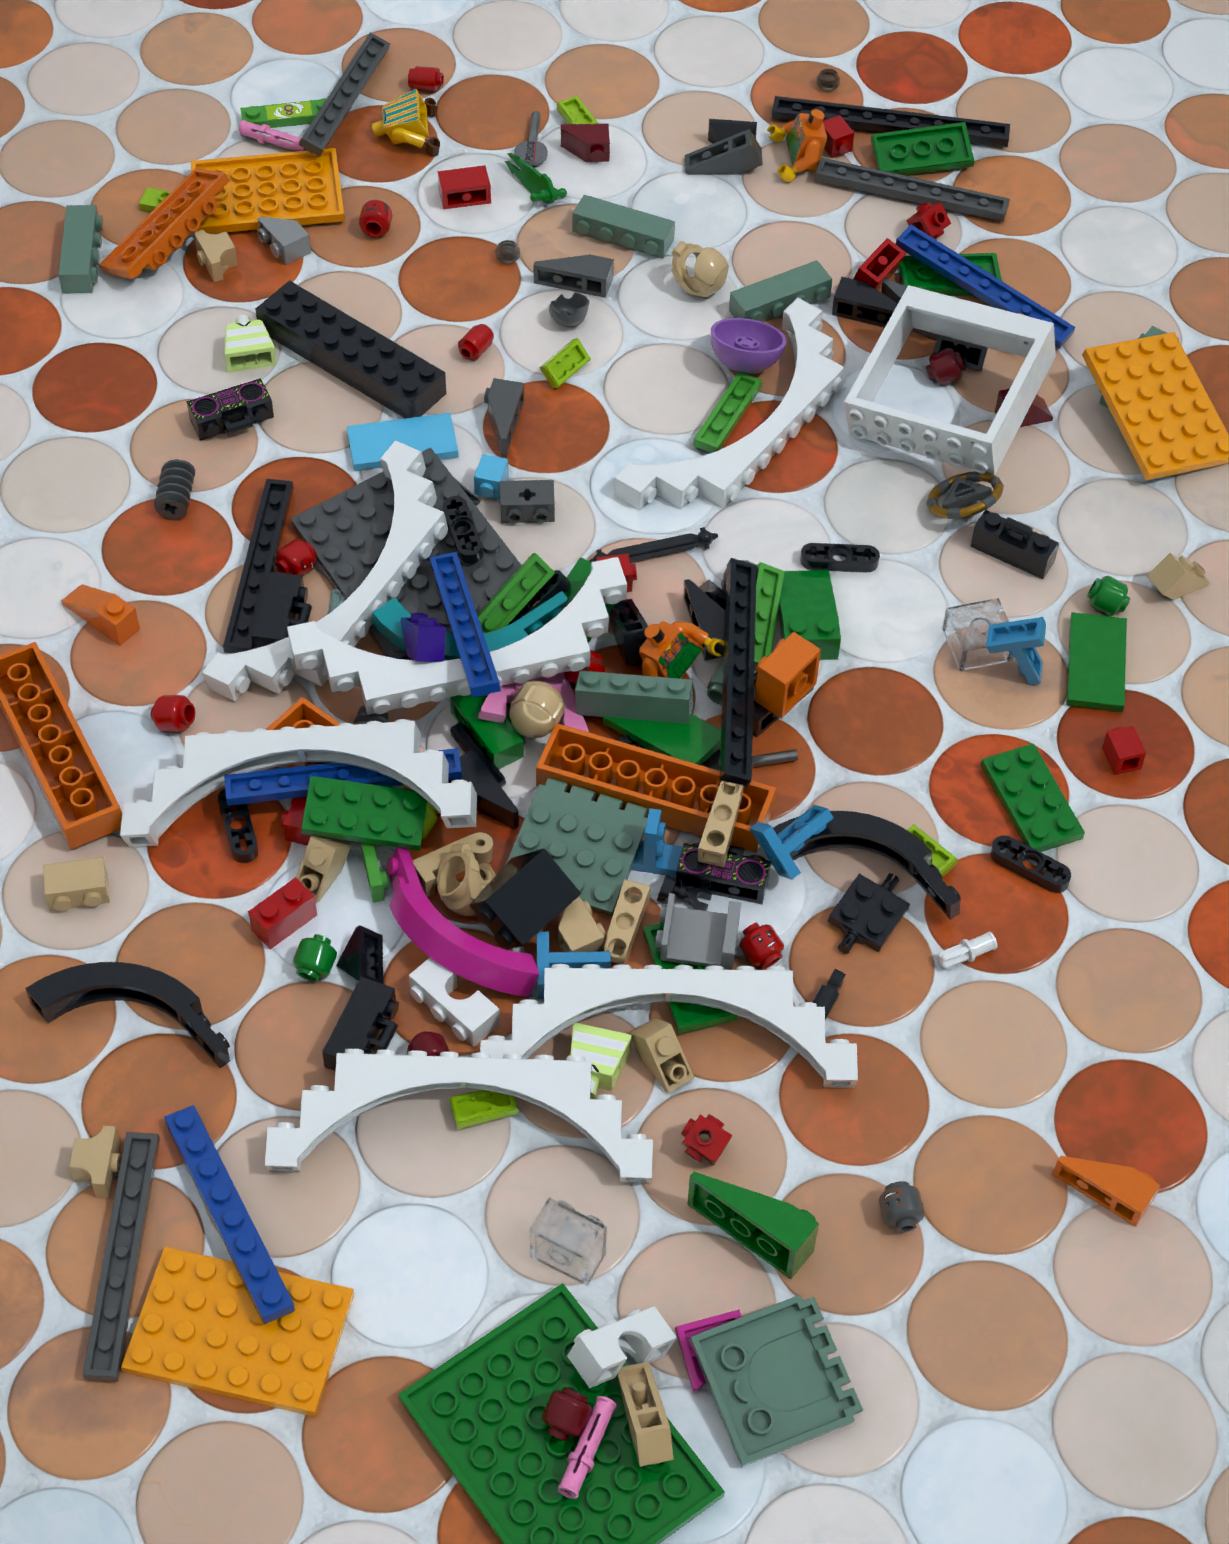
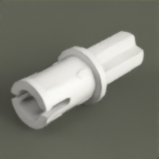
[938,931,997,969]

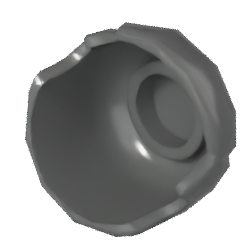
[549,292,590,326]

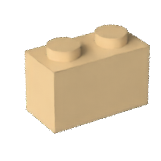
[43,857,110,911]

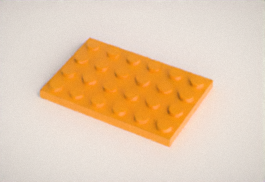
[191,148,345,234]
[1082,332,1229,480]
[121,1246,354,1417]

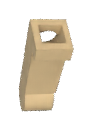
[698,781,744,867]
[412,832,493,897]
[604,879,651,965]

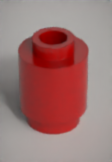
[408,66,444,92]
[458,324,494,361]

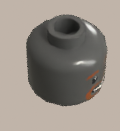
[879,1181,925,1233]

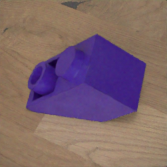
[401,613,446,662]

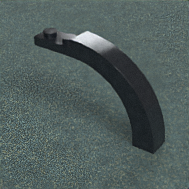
[773,811,961,920]
[25,962,230,1068]

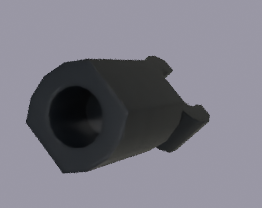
[812,969,846,1021]

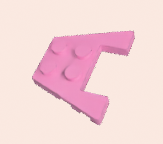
[478,672,589,732]

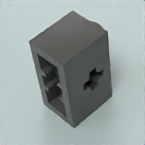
[500,480,555,523]

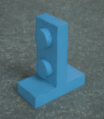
[986,617,1046,685]
[749,805,834,880]
[631,808,683,877]
[537,931,611,999]

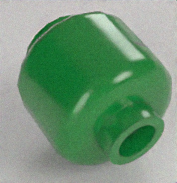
[1087,576,1130,616]
[293,934,337,982]

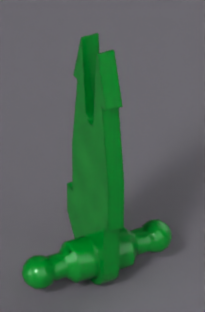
[505,153,567,204]

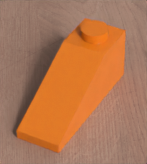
[61,584,140,646]
[1052,1156,1160,1227]

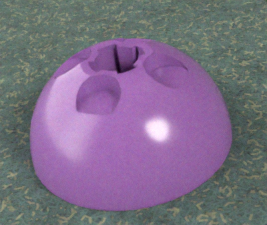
[710,318,786,374]

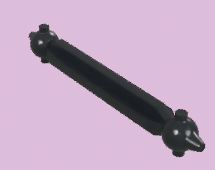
[589,527,718,562]

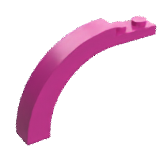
[386,848,539,997]

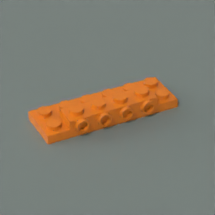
[99,168,230,279]

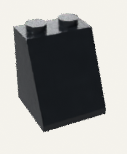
[470,848,581,950]

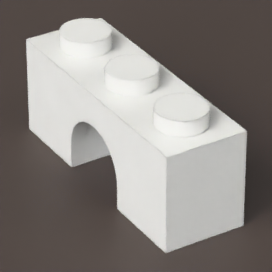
[409,957,500,1047]
[567,1306,677,1388]

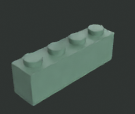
[572,194,675,259]
[58,205,103,294]
[729,260,832,322]
[575,671,693,724]

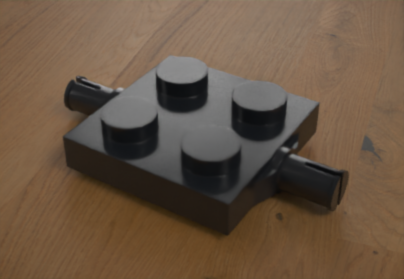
[828,873,910,954]

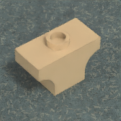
[194,230,238,282]
[69,1125,121,1199]

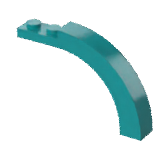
[372,591,569,661]

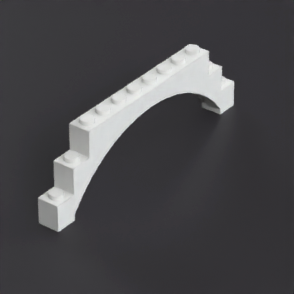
[614,298,845,510]
[202,440,449,701]
[287,557,627,715]
[120,719,477,847]
[480,964,858,1088]
[265,1049,653,1183]

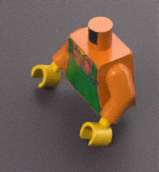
[767,109,827,182]
[639,621,724,679]

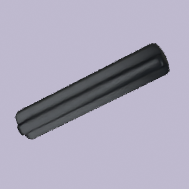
[450,722,506,787]

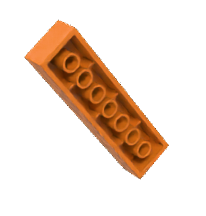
[0,642,122,850]
[536,723,777,853]

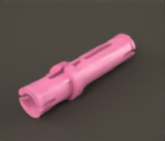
[239,120,307,151]
[557,1396,617,1499]

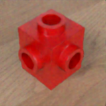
[906,202,951,239]
[681,1114,732,1165]

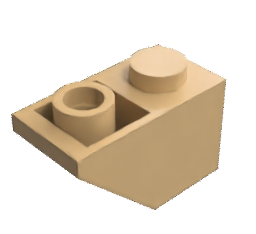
[1147,553,1210,600]
[296,836,351,903]
[558,896,607,952]
[630,1018,694,1093]

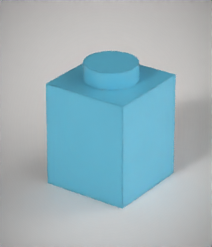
[474,454,509,500]

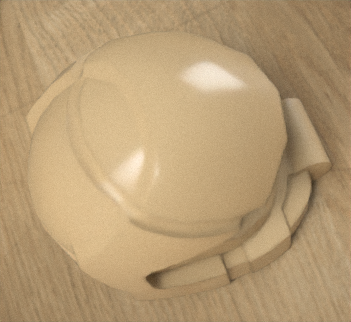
[671,241,729,297]
[509,681,566,738]
[436,844,496,916]

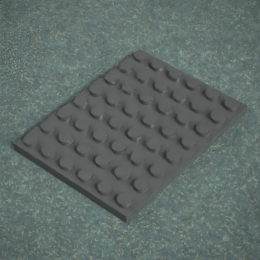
[290,447,521,660]

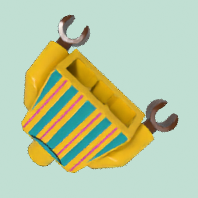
[372,89,440,157]

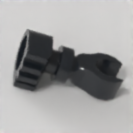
[657,875,712,911]

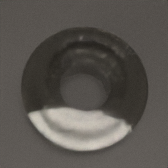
[816,69,840,91]
[495,240,520,263]

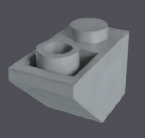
[257,216,311,265]

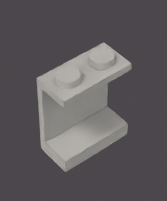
[655,893,741,970]

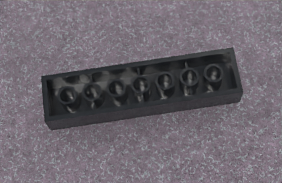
[255,280,447,418]

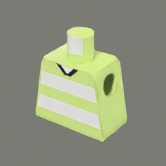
[225,315,276,373]
[570,1022,632,1099]

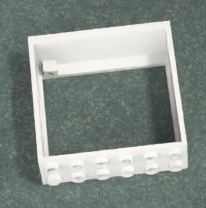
[844,285,1056,475]

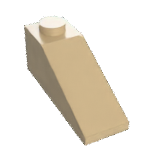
[617,1362,674,1467]

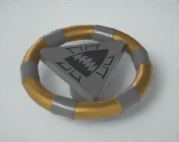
[926,471,1004,519]

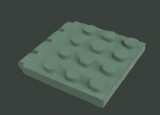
[506,777,648,917]
[689,1294,863,1468]

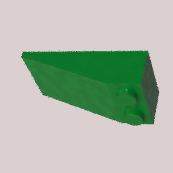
[778,570,841,660]
[687,1172,819,1279]

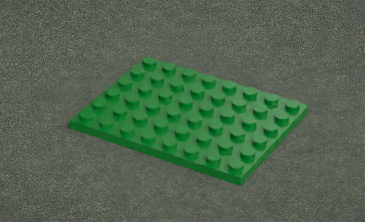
[398,1283,725,1544]

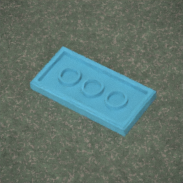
[347,413,459,471]

